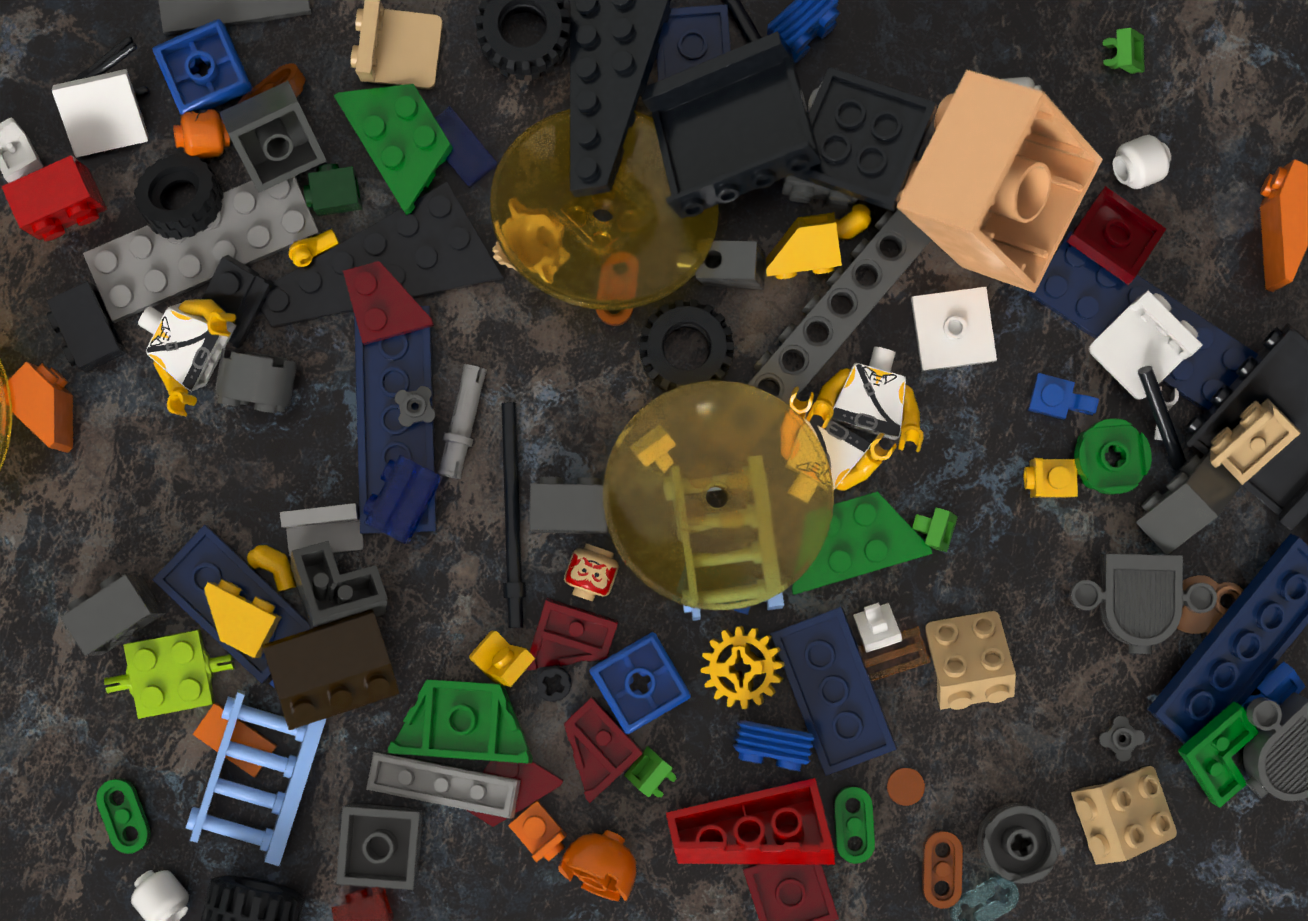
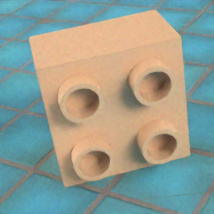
[897,70,1103,293]

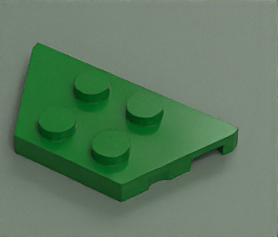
[333,84,453,215]
[791,491,933,595]
[388,680,533,764]

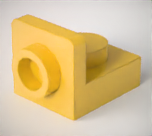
[1024,458,1078,498]
[469,630,535,687]

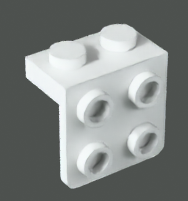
[1089,291,1202,400]

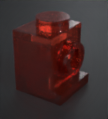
[332,887,394,921]

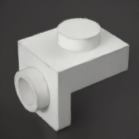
[0,118,43,183]

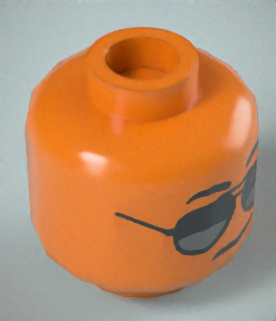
[173,109,230,159]

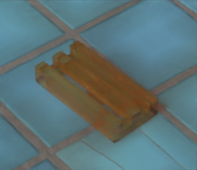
[858,626,931,682]

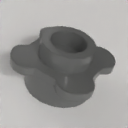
[395,386,436,427]
[1099,716,1145,762]

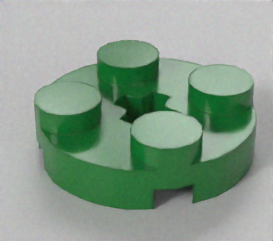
[1074,419,1152,495]

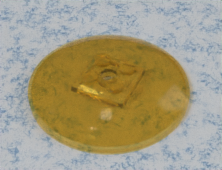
[490,109,719,310]
[603,381,834,611]

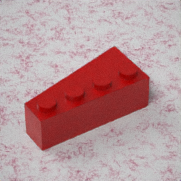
[666,778,835,865]

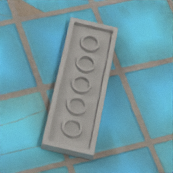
[83,176,320,323]

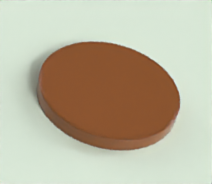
[887,768,925,806]

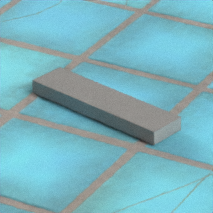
[366,752,521,819]

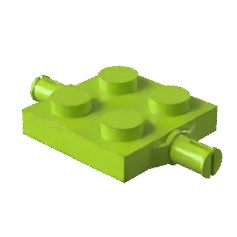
[104,629,235,719]

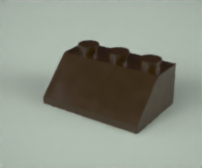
[262,609,399,730]

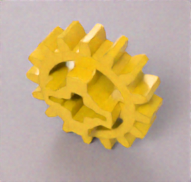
[701,626,785,709]

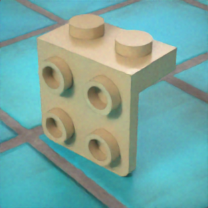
[351,0,443,89]
[1210,398,1300,485]
[925,611,1016,710]
[1071,766,1177,865]

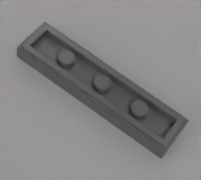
[158,0,312,36]

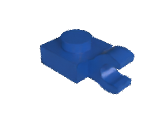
[1028,373,1099,420]
[1242,661,1306,712]

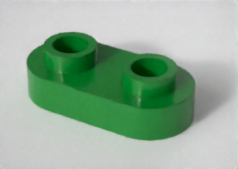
[96,778,151,854]
[833,786,875,864]

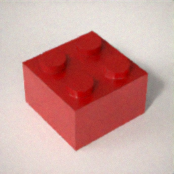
[1,155,107,241]

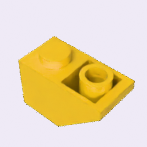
[766,212,842,279]
[204,579,282,658]

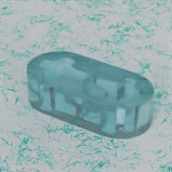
[950,876,1019,921]

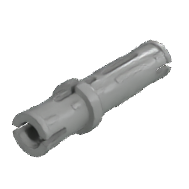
[437,364,487,479]

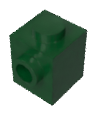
[304,164,363,216]

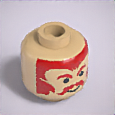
[564,543,619,602]

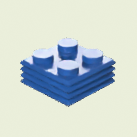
[767,0,840,63]
[152,19,252,115]
[590,632,691,734]
[733,720,815,771]

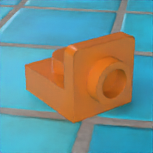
[508,800,567,862]

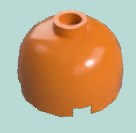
[558,830,637,901]

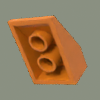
[1260,159,1308,292]

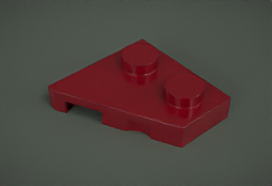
[343,261,434,345]
[564,696,644,803]

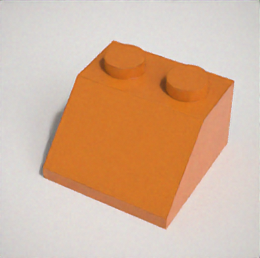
[0,361,73,453]

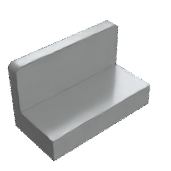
[280,503,365,557]

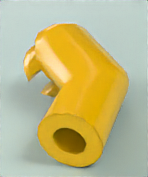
[835,204,871,240]
[288,228,340,267]
[247,545,296,592]

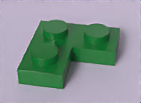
[1178,701,1259,808]

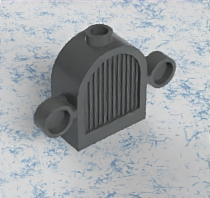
[1069,554,1217,654]
[1243,692,1308,801]

